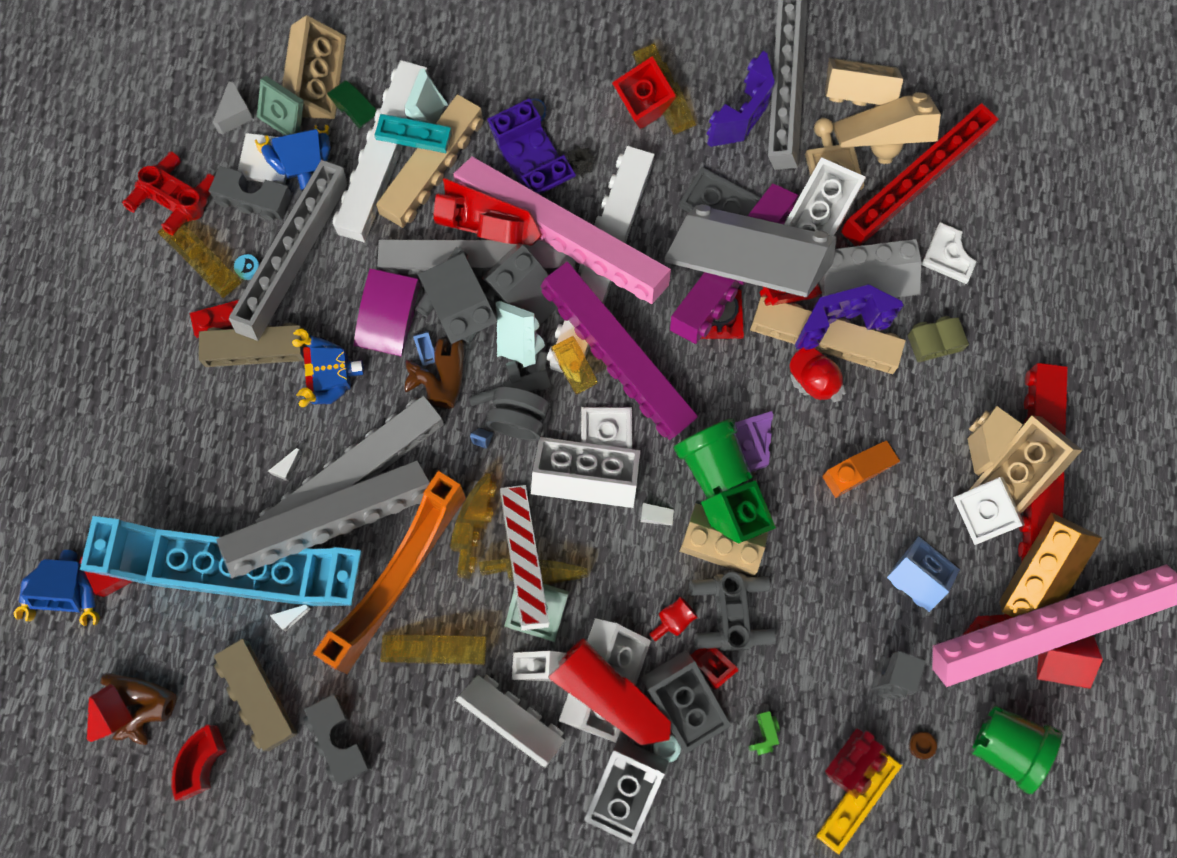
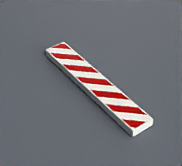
[500,485,549,630]

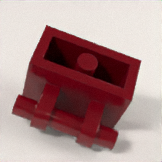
[825,728,888,799]

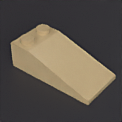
[833,93,941,147]
[969,416,1082,514]

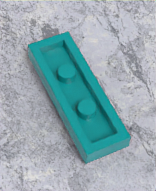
[374,114,452,153]

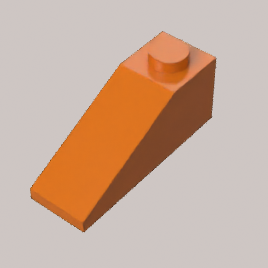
[822,440,900,498]

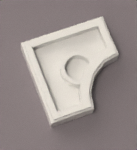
[921,222,977,284]

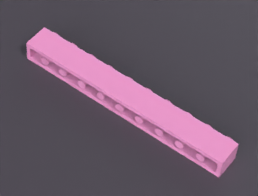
[453,157,671,304]
[932,564,1177,687]

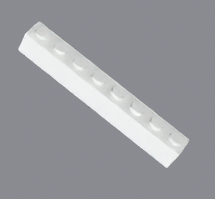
[333,60,429,242]

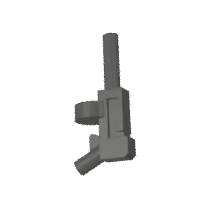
[469,352,550,407]

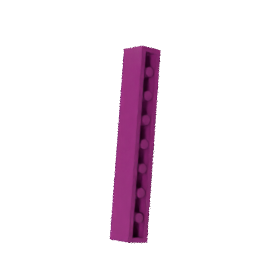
[670,183,798,344]
[540,261,698,441]

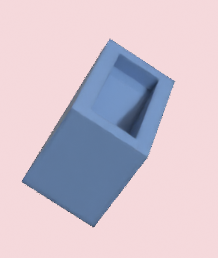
[413,331,435,366]
[470,428,493,449]

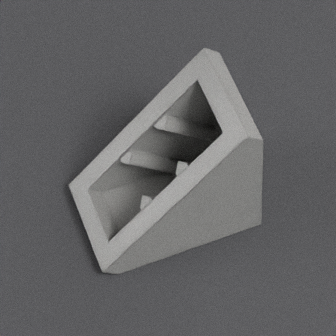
[213,81,253,134]

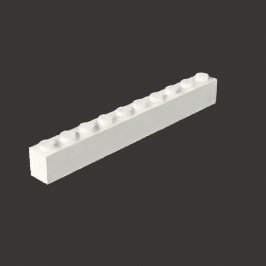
[547,146,654,378]

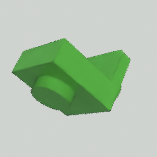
[748,711,780,755]

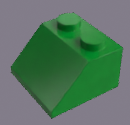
[701,480,776,544]

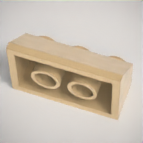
[825,58,903,107]
[680,503,768,577]

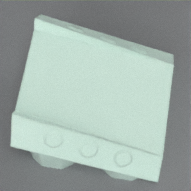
[405,68,448,124]
[496,301,545,367]

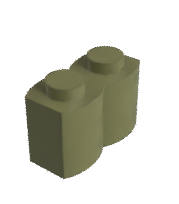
[907,316,969,362]

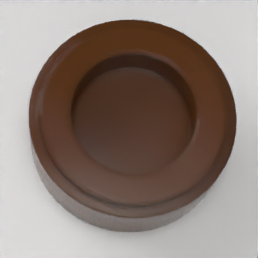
[908,732,937,759]

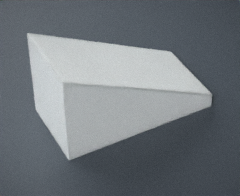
[268,448,302,481]
[641,503,674,525]
[270,605,311,631]

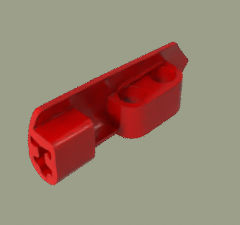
[434,178,542,246]
[548,638,671,745]

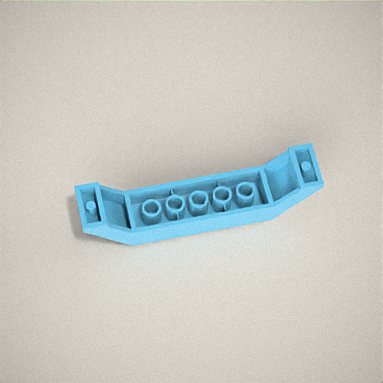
[80,516,362,606]

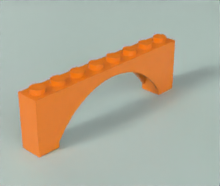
[313,471,466,674]

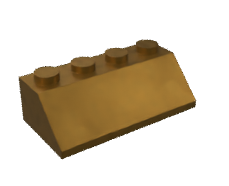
[999,512,1102,618]

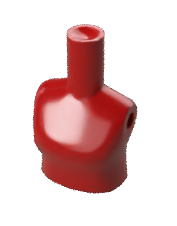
[649,596,698,641]

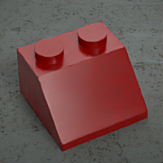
[612,56,676,129]

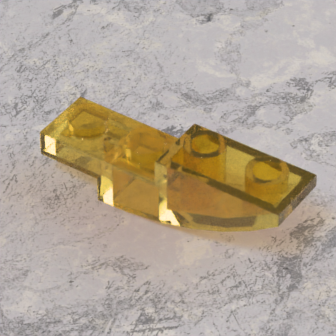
[450,473,496,579]

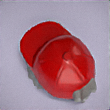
[789,347,846,402]

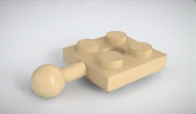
[805,118,864,190]

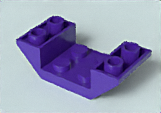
[707,51,775,147]
[487,99,575,195]
[795,284,904,350]

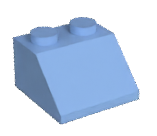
[887,536,960,612]

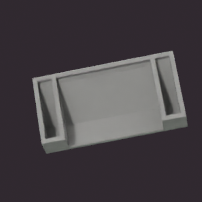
[665,205,836,297]

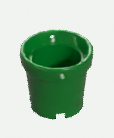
[673,418,753,499]
[971,705,1063,795]

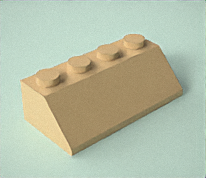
[282,15,346,119]

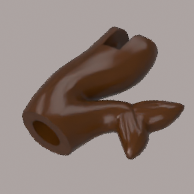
[404,338,464,409]
[100,673,177,745]

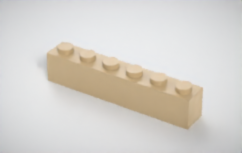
[376,94,483,228]
[750,296,906,374]

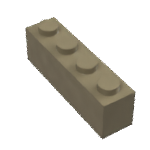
[199,323,305,367]
[214,639,298,751]

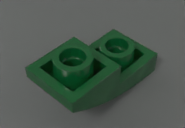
[327,80,376,129]

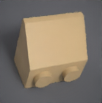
[967,406,1023,476]

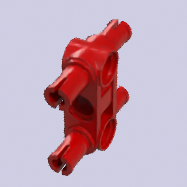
[122,151,215,236]

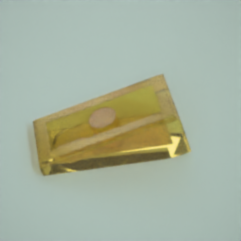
[551,336,598,395]

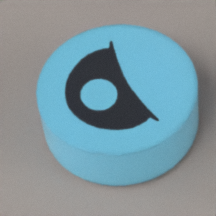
[234,254,260,280]

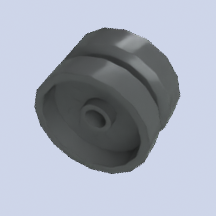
[486,387,549,441]

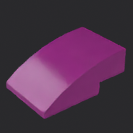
[354,268,420,357]

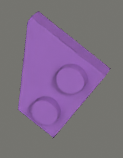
[735,411,773,472]

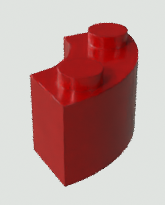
[171,724,227,801]

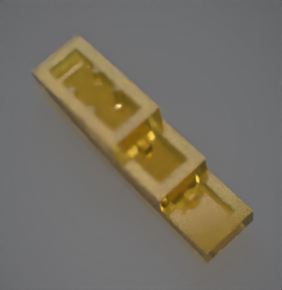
[632,43,696,135]
[157,224,242,298]
[479,559,588,585]
[380,635,487,665]

